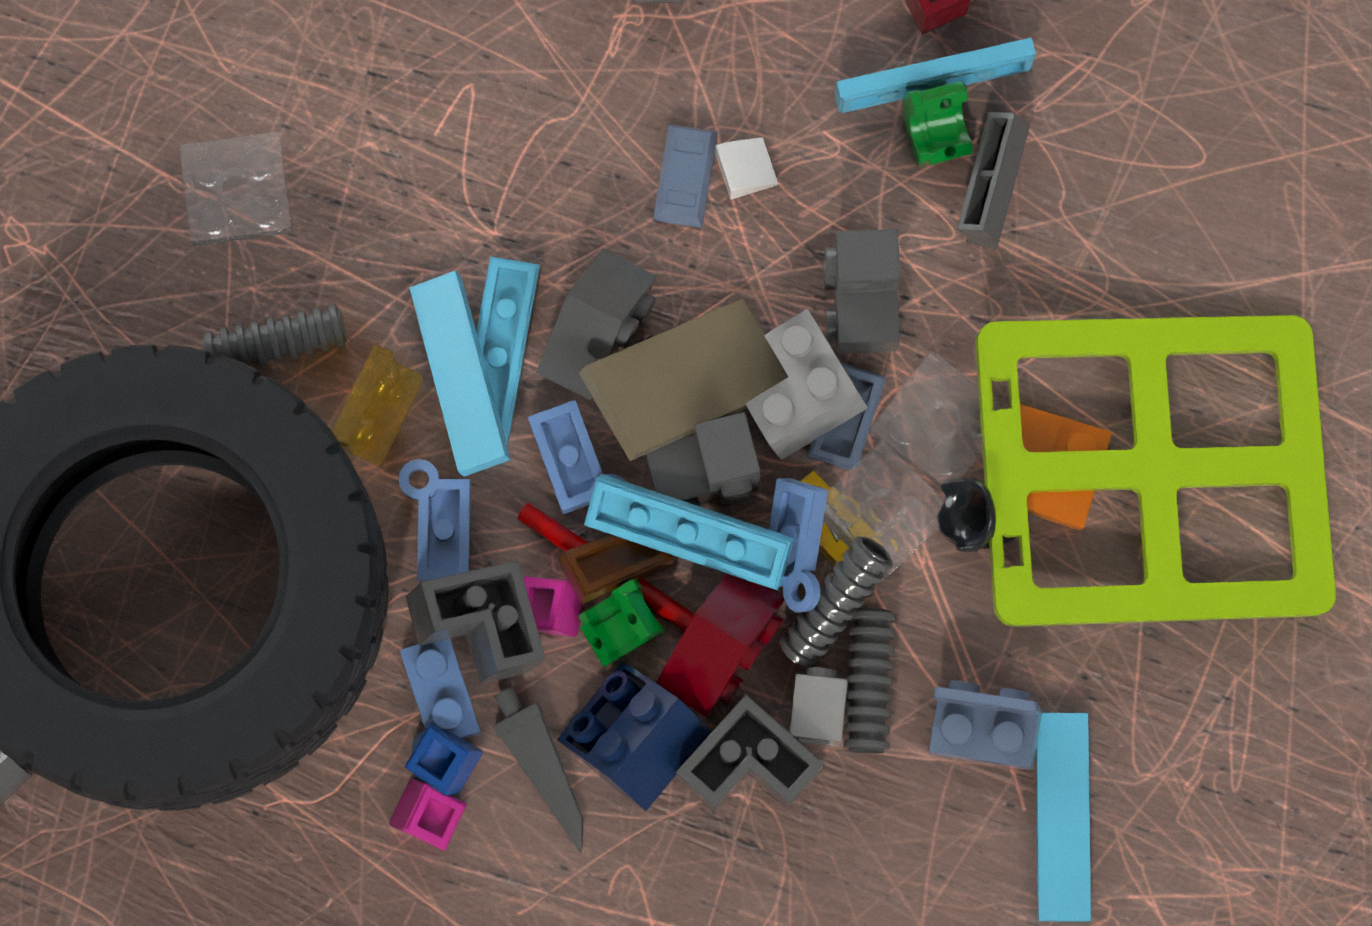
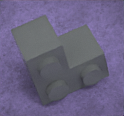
[823,229,900,354]
[536,249,656,400]
[645,412,760,507]
[405,561,546,684]
[676,695,824,813]

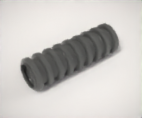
[203,304,347,367]
[779,536,893,667]
[843,608,896,754]

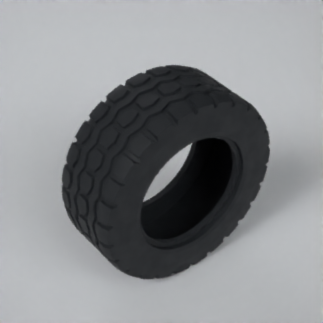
[0,345,389,811]

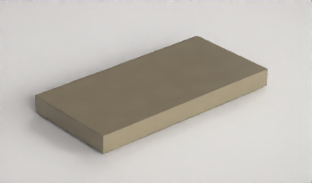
[579,298,789,461]

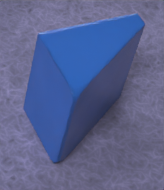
[404,723,483,795]

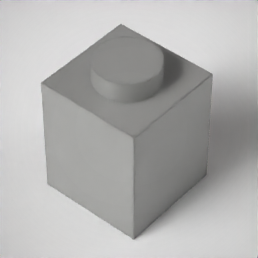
[789,667,848,747]

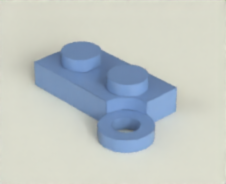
[528,400,626,514]
[398,459,471,583]
[769,478,828,612]
[399,639,481,753]

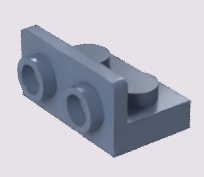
[928,681,1043,770]

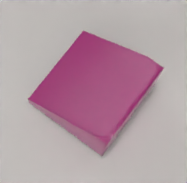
[524,577,584,637]
[389,779,467,851]

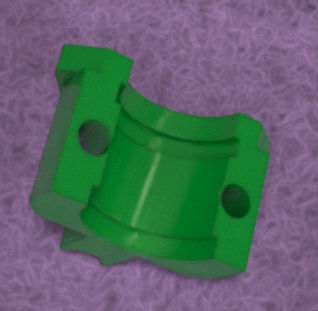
[903,81,973,167]
[578,578,666,667]

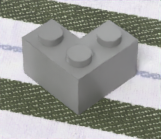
[745,309,868,460]

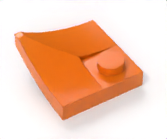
[1020,404,1112,531]

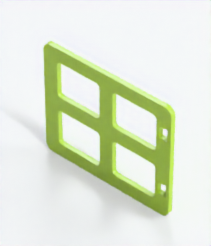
[975,315,1336,627]

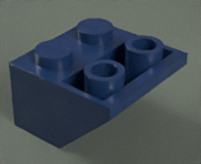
[557,661,712,811]

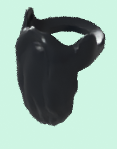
[937,477,1029,552]

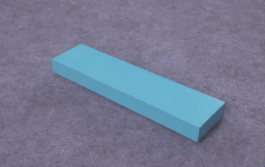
[834,38,1036,113]
[476,257,541,463]
[410,271,511,477]
[584,474,795,590]
[1035,713,1091,922]

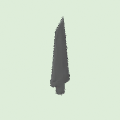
[493,687,583,854]

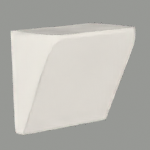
[715,137,778,200]

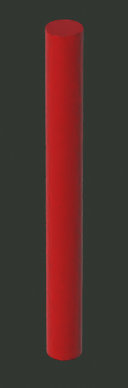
[517,502,695,631]

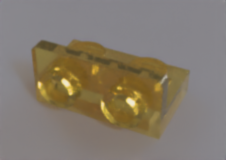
[332,344,424,466]

